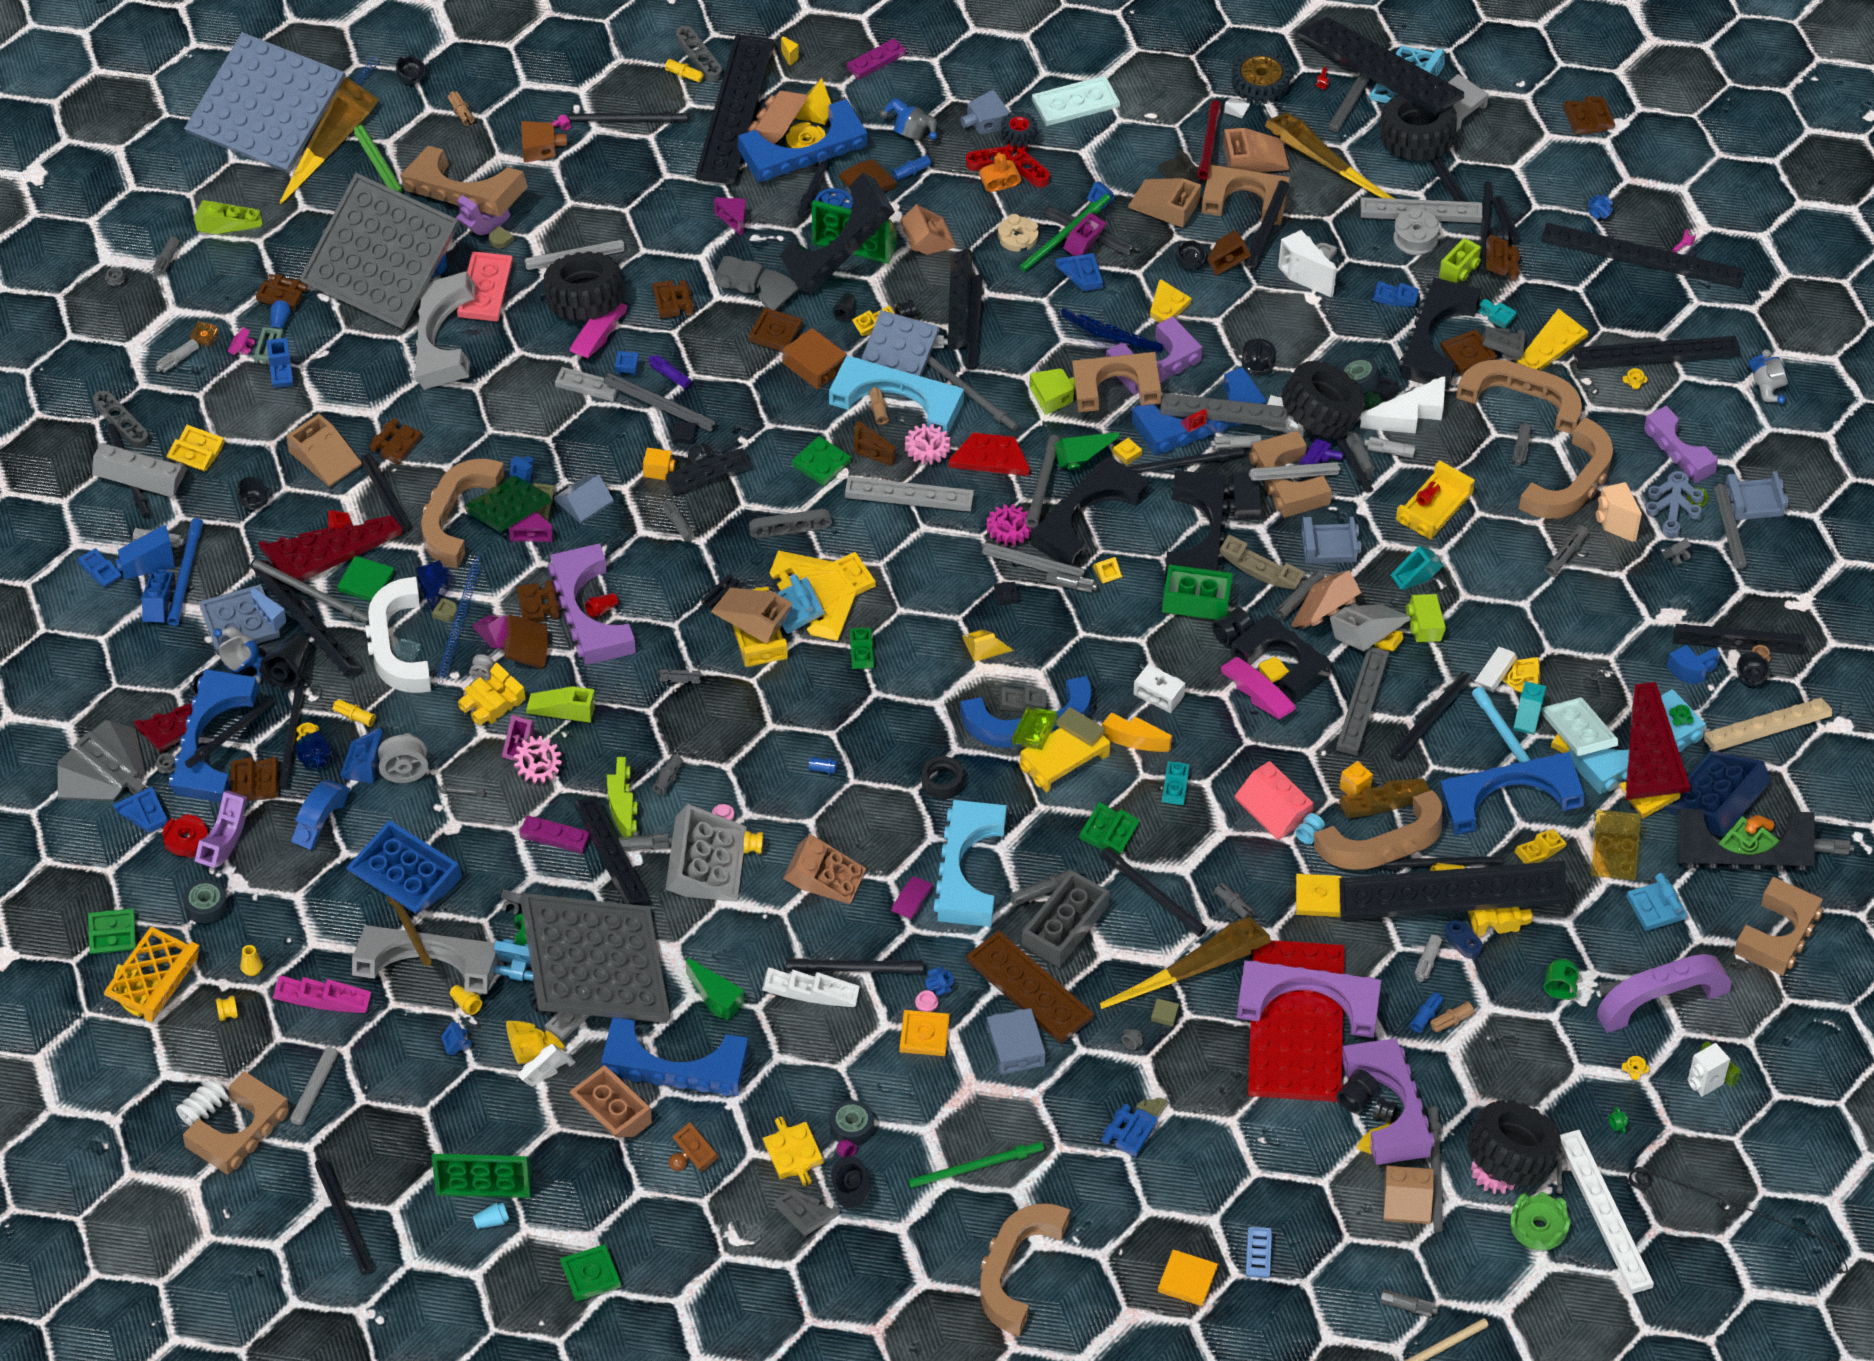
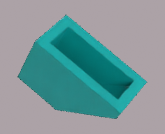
[1391,545,1444,591]
[1513,681,1546,735]

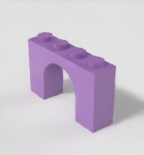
[1106,316,1202,396]

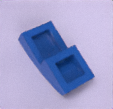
[1372,281,1419,307]
[78,548,121,587]

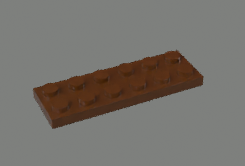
[966,930,1094,1044]

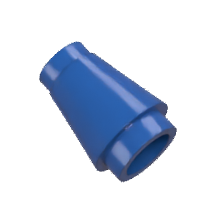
[270,301,291,329]

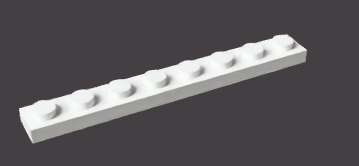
[1560,1130,1654,1294]

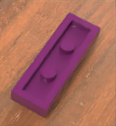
[847,38,906,80]
[519,815,590,854]

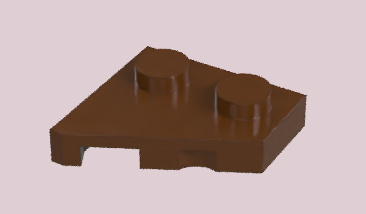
[854,421,896,466]

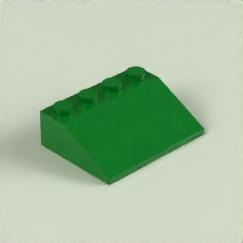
[812,200,897,264]
[432,1154,532,1198]

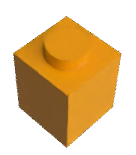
[643,448,676,480]
[1339,761,1373,795]

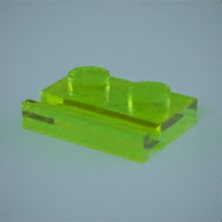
[1011,707,1058,750]

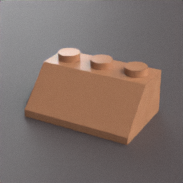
[748,91,808,144]
[569,1065,652,1138]

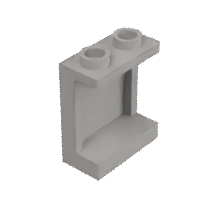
[1448,74,1489,132]

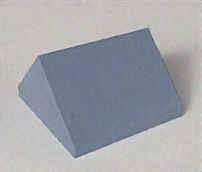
[554,474,614,524]

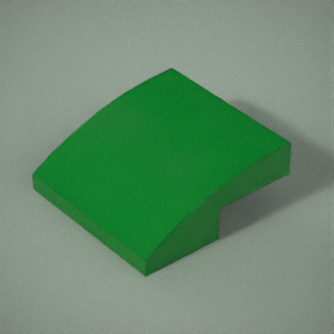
[1078,802,1140,854]
[88,909,136,955]

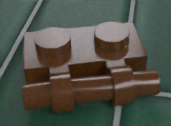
[1486,235,1520,281]
[256,274,308,311]
[652,280,694,319]
[369,418,422,465]
[517,580,560,623]

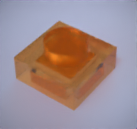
[190,321,218,346]

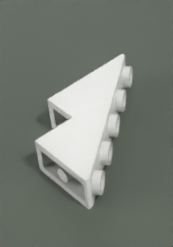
[1359,377,1445,433]

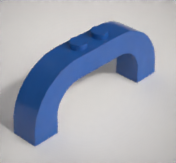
[960,676,1091,748]

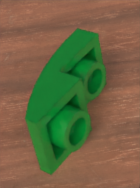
[849,627,874,669]

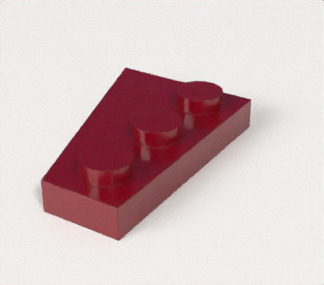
[133,703,214,753]

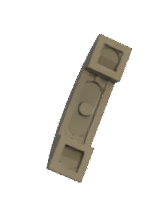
[1219,535,1305,589]

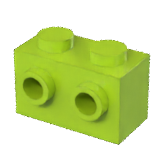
[1439,238,1481,283]
[1406,594,1446,642]

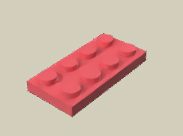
[457,251,513,321]

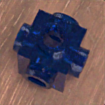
[294,731,332,769]

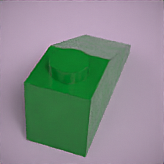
[1054,432,1120,470]
[686,958,745,1021]

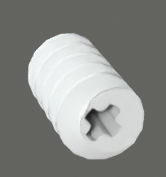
[176,1078,229,1126]

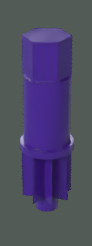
[648,355,692,389]

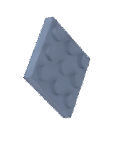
[861,310,939,376]
[199,584,280,655]

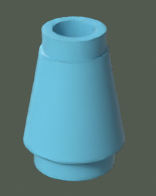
[473,1202,510,1229]

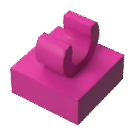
[228,327,255,355]

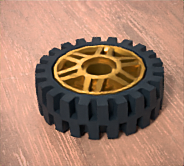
[1232,50,1290,104]

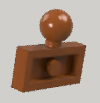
[668,1122,719,1172]

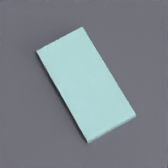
[1032,76,1120,126]
[1542,697,1618,756]

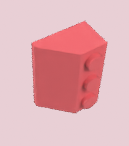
[1235,761,1313,841]

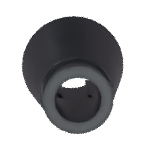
[833,293,855,321]

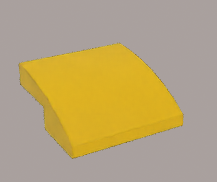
[166,425,226,472]

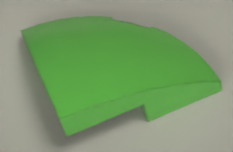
[1719,816,1779,855]

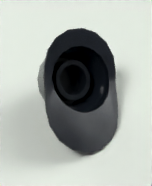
[1241,339,1276,376]
[831,1156,870,1209]

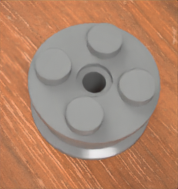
[1393,208,1439,255]
[378,733,428,783]

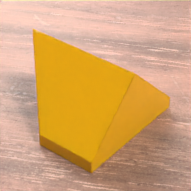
[795,78,831,125]
[962,630,1014,662]

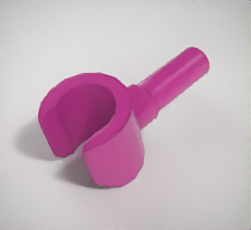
[550,115,571,131]
[1672,230,1696,253]

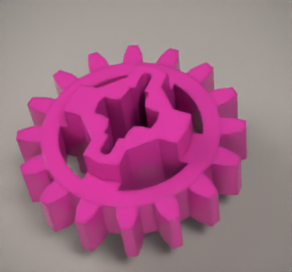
[987,504,1032,546]

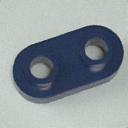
[1444,920,1483,959]

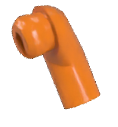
[1745,815,1774,834]

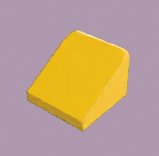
[781,36,799,66]
[1092,557,1122,584]
[1258,657,1289,683]

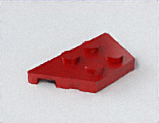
[949,432,1029,476]

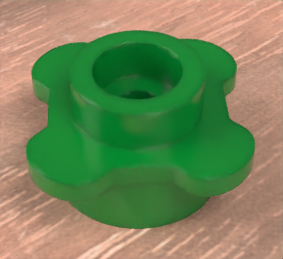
[1669,704,1694,726]
[1608,1106,1628,1133]

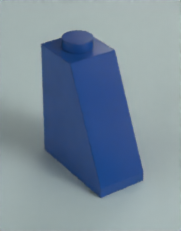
[115,525,175,579]

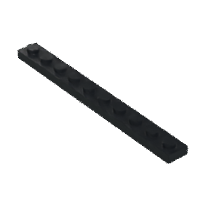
[1541,222,1745,289]

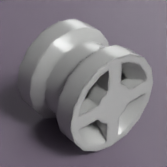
[469,654,494,680]

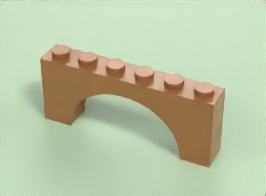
[400,146,528,217]

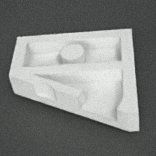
[518,1044,576,1087]

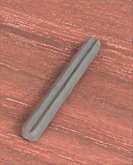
[525,240,624,270]
[1249,462,1340,481]

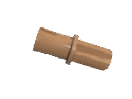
[448,91,475,126]
[869,387,889,425]
[1430,1002,1474,1032]

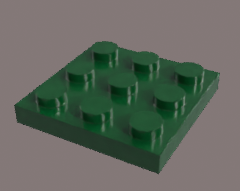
[464,475,552,532]

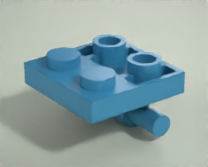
[777,574,825,634]
[1626,873,1687,932]
[494,939,533,981]

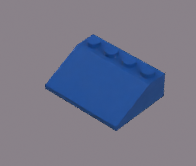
[346,820,462,914]

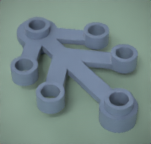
[1646,471,1704,539]

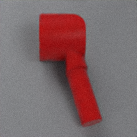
[1316,67,1329,90]

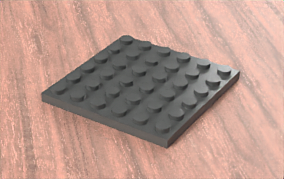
[299,173,460,330]
[520,893,670,1023]

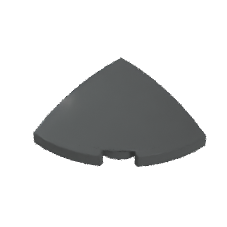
[757,269,799,311]

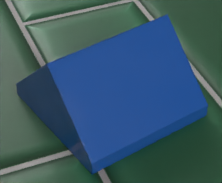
[340,728,384,784]

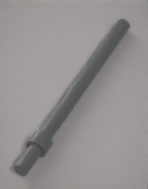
[927,356,1019,431]
[252,559,369,624]
[1428,1107,1443,1232]

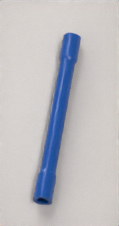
[166,518,204,626]

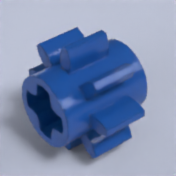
[1588,194,1613,220]
[925,966,954,996]

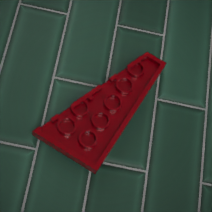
[258,515,403,587]
[1625,682,1690,800]

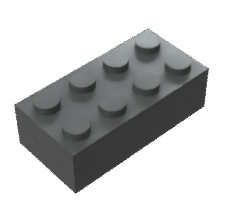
[1022,870,1110,968]

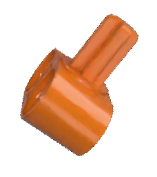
[979,153,1021,192]

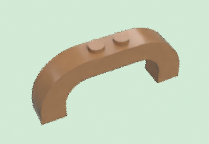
[1456,360,1582,435]
[1519,417,1613,519]
[421,459,504,569]
[1314,790,1443,870]
[980,1204,1070,1336]

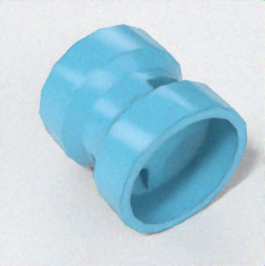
[1295,813,1325,844]

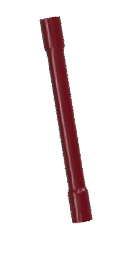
[1197,100,1222,180]

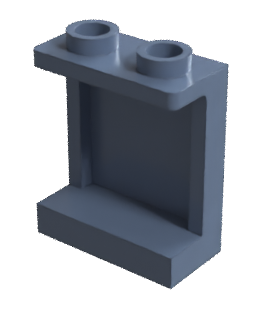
[1725,471,1788,520]
[1301,516,1361,564]
[986,1008,1045,1075]

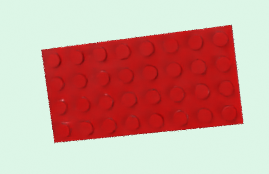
[1248,940,1344,1102]

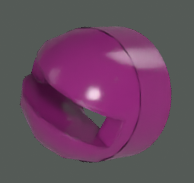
[836,1140,857,1158]

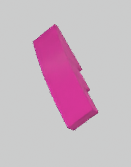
[570,303,627,358]
[1221,657,1296,719]
[273,975,371,1013]

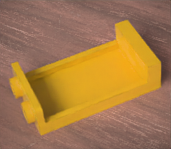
[1396,460,1475,540]
[732,587,787,667]
[1019,714,1110,793]

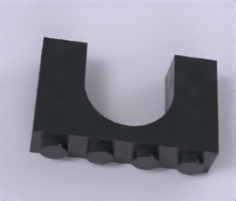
[1231,614,1332,704]

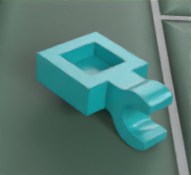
[1478,299,1517,328]

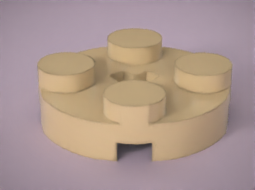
[998,214,1038,252]

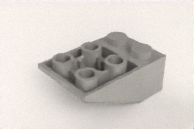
[1330,604,1411,651]

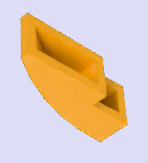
[1102,712,1172,752]

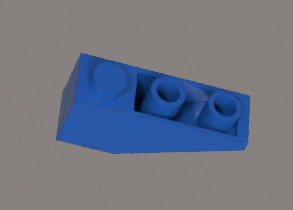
[141,569,173,622]

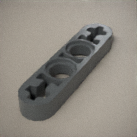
[676,26,722,82]
[93,391,149,449]
[749,509,832,538]

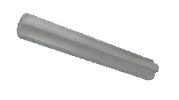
[291,1047,337,1126]

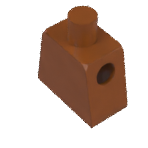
[521,121,567,163]

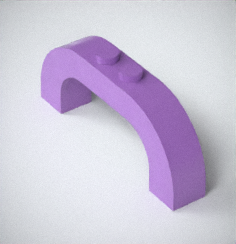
[1597,954,1731,1033]

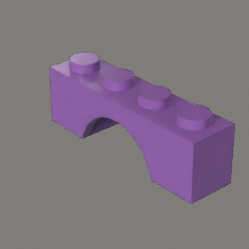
[1644,406,1718,483]

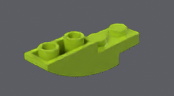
[607,757,638,837]

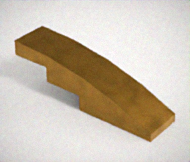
[1339,778,1430,818]

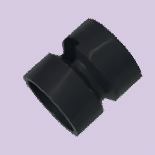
[1212,607,1253,646]
[1336,1069,1379,1113]

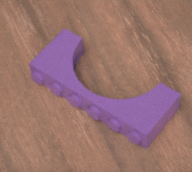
[548,543,635,665]
[1237,961,1381,1038]
[1342,1038,1434,1165]

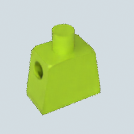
[1029,369,1075,415]

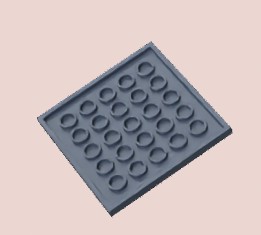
[184,32,346,173]

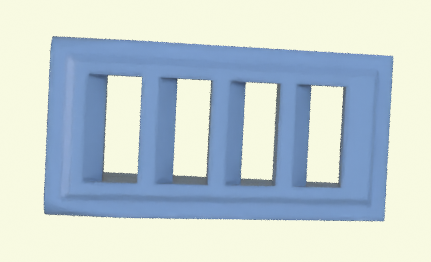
[250,588,286,632]
[1246,1227,1272,1278]

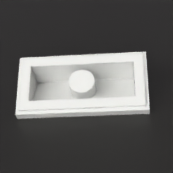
[1475,647,1517,693]

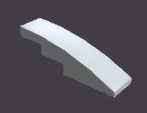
[762,967,860,1007]

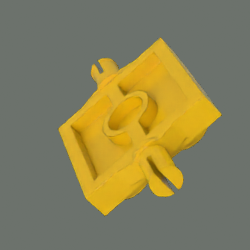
[763,1117,823,1186]

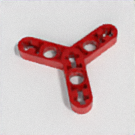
[966,143,1050,188]

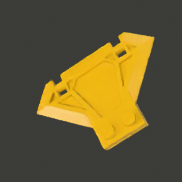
[770,550,876,641]

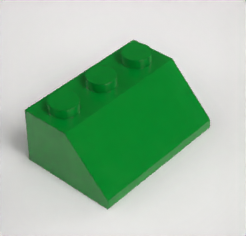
[1162,565,1233,620]

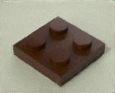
[749,307,803,352]
[1440,329,1497,376]

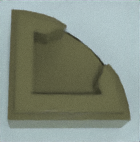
[1136,1098,1168,1118]

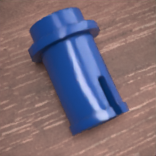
[809,757,837,775]

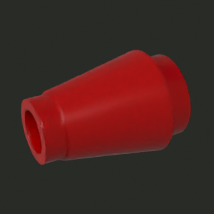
[585,593,618,618]

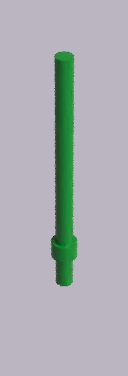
[1019,194,1111,272]
[908,1141,1044,1188]

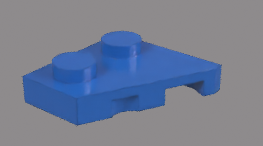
[1055,253,1103,291]
[113,786,168,833]

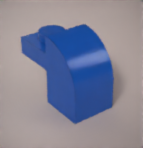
[266,338,294,388]
[1666,645,1720,684]

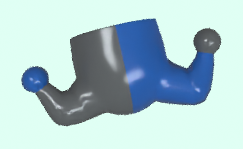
[880,98,937,140]

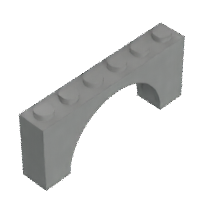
[414,271,476,390]
[352,925,499,994]

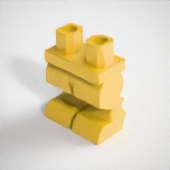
[458,662,526,726]
[1468,907,1532,937]

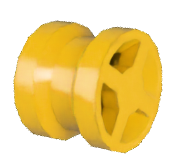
[743,831,763,854]
[216,995,238,1021]

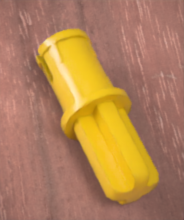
[665,59,704,83]
[333,699,376,727]

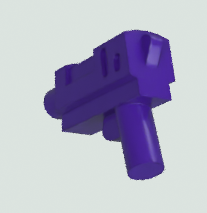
[1299,438,1343,465]

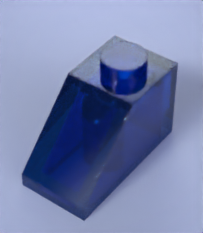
[416,560,451,612]

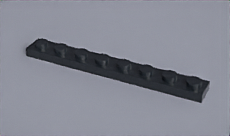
[1573,336,1740,368]
[249,559,363,676]

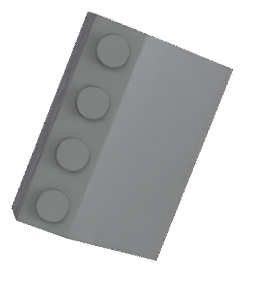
[666,804,747,902]

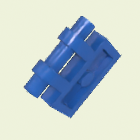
[1101,1104,1158,1157]

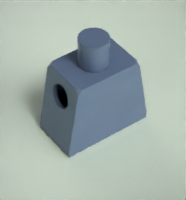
[960,90,1010,134]

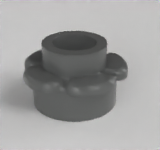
[105,267,126,286]
[156,753,176,774]
[1121,1029,1143,1050]

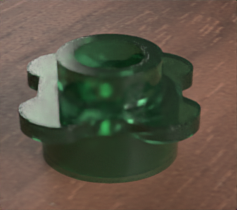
[1364,390,1382,410]

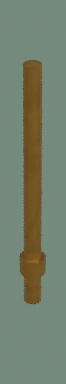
[386,895,432,966]

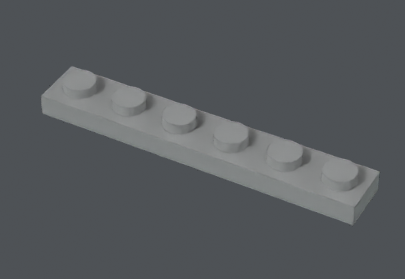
[1360,197,1482,223]
[845,476,974,512]

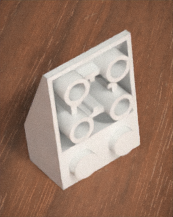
[1278,230,1337,297]

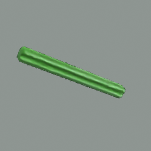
[354,125,402,193]

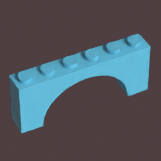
[829,356,964,436]
[1569,689,1706,795]
[934,800,1007,927]

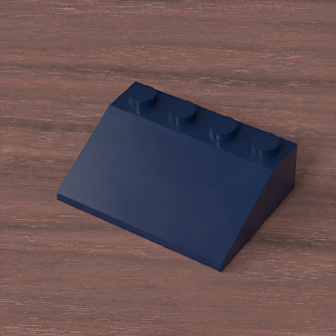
[1663,751,1771,837]

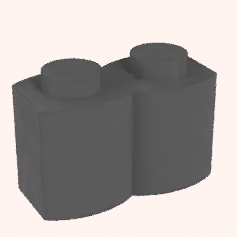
[715,256,762,293]

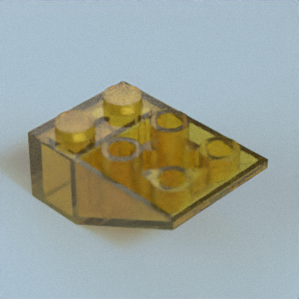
[1591,810,1641,880]

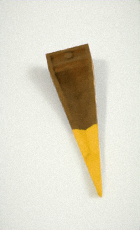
[280,76,379,204]
[1265,112,1395,199]
[1100,916,1271,1009]

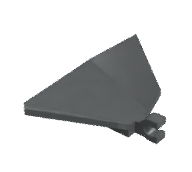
[58,720,145,802]

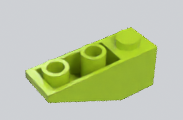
[194,200,262,234]
[526,686,595,723]

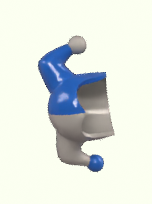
[1749,349,1788,404]
[213,626,263,684]

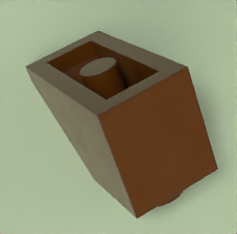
[1207,230,1251,276]

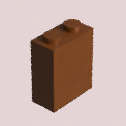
[783,328,847,390]

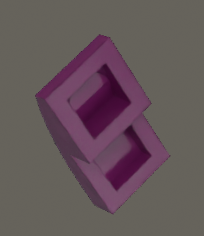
[891,876,933,919]

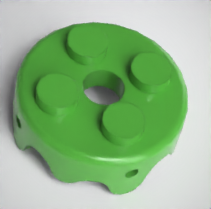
[1510,1192,1571,1250]

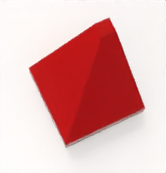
[1181,408,1207,432]
[328,510,352,530]

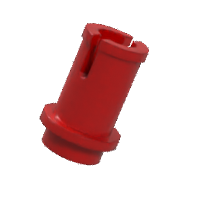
[1416,481,1441,506]

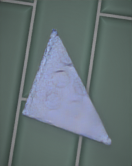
[1060,308,1164,352]

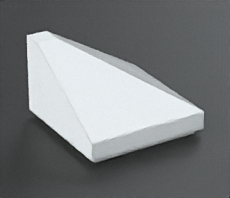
[1224,98,1250,119]

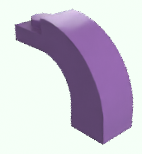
[456,195,510,235]
[195,790,247,868]

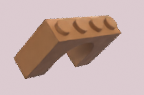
[1202,165,1290,226]
[1072,352,1161,412]
[1249,431,1332,518]
[1733,877,1824,976]
[183,1071,289,1175]

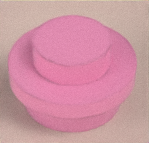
[712,804,734,821]
[915,990,938,1012]

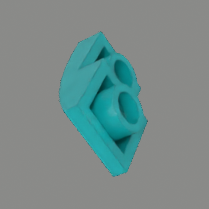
[1162,761,1190,805]

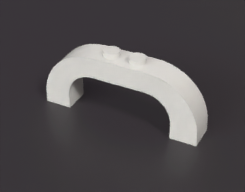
[365,577,431,693]

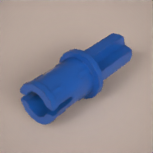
[892,155,931,181]
[1410,992,1443,1033]

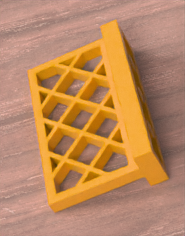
[104,927,199,1023]

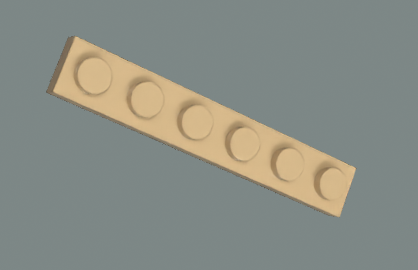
[1704,698,1832,752]

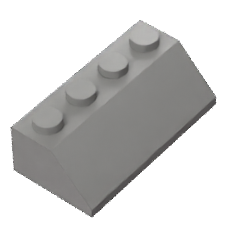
[92,443,187,498]

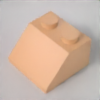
[1596,482,1642,542]

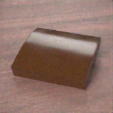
[1563,96,1615,134]
[839,159,897,191]
[503,614,548,669]
[231,757,279,801]

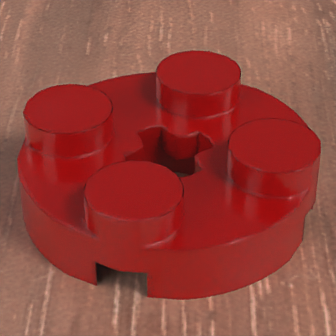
[162,815,208,858]

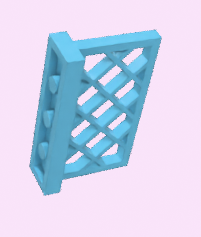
[1369,45,1445,103]

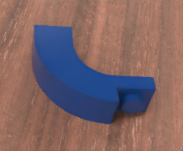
[291,780,350,850]

